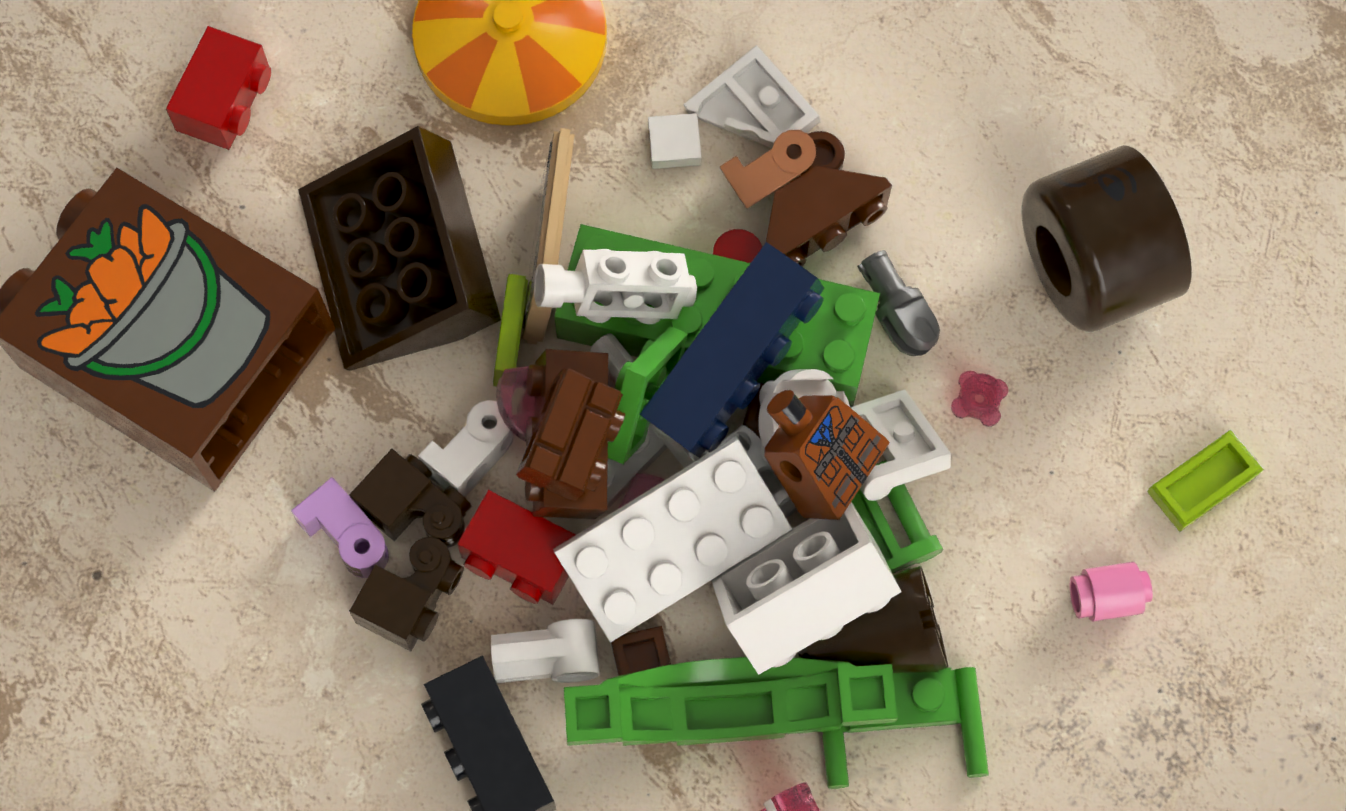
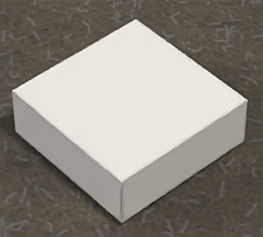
[648,113,702,169]

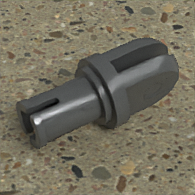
[857,250,940,356]

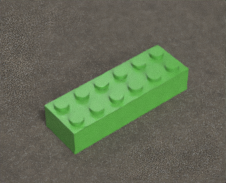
[554,224,880,407]

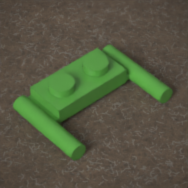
[822,667,989,789]

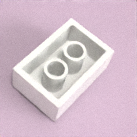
[711,502,901,675]

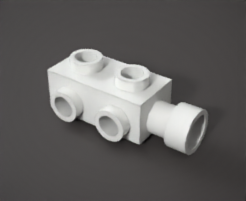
[534,249,697,324]

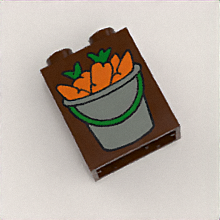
[0,168,335,492]

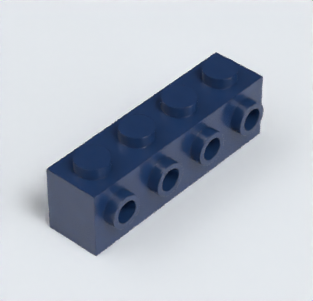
[639,242,825,458]

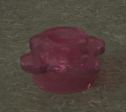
[951,371,1008,427]

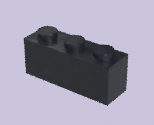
[421,655,556,811]

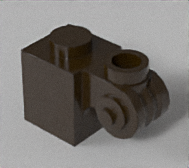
[349,448,472,548]
[349,537,464,651]

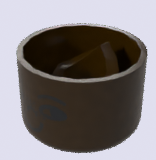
[1021,145,1192,332]

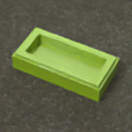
[493,274,528,389]
[1147,430,1264,532]

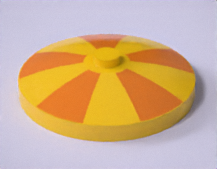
[412,0,607,125]

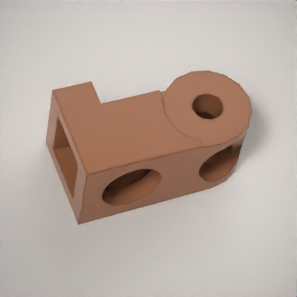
[719,130,816,209]

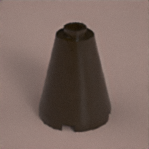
[798,566,948,673]

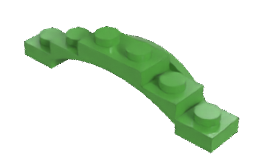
[564,657,898,746]

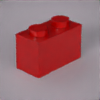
[166,26,271,150]
[457,490,576,605]

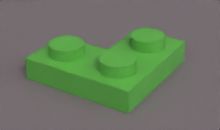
[608,326,688,465]

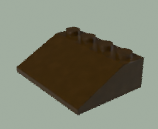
[298,126,501,371]

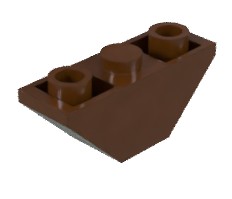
[766,166,892,267]

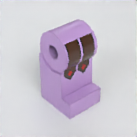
[291,477,389,578]

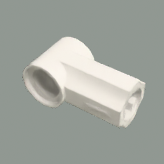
[491,619,600,683]

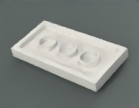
[553,437,793,643]

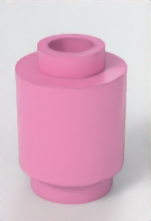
[1069,562,1153,622]

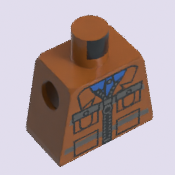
[764,390,890,520]

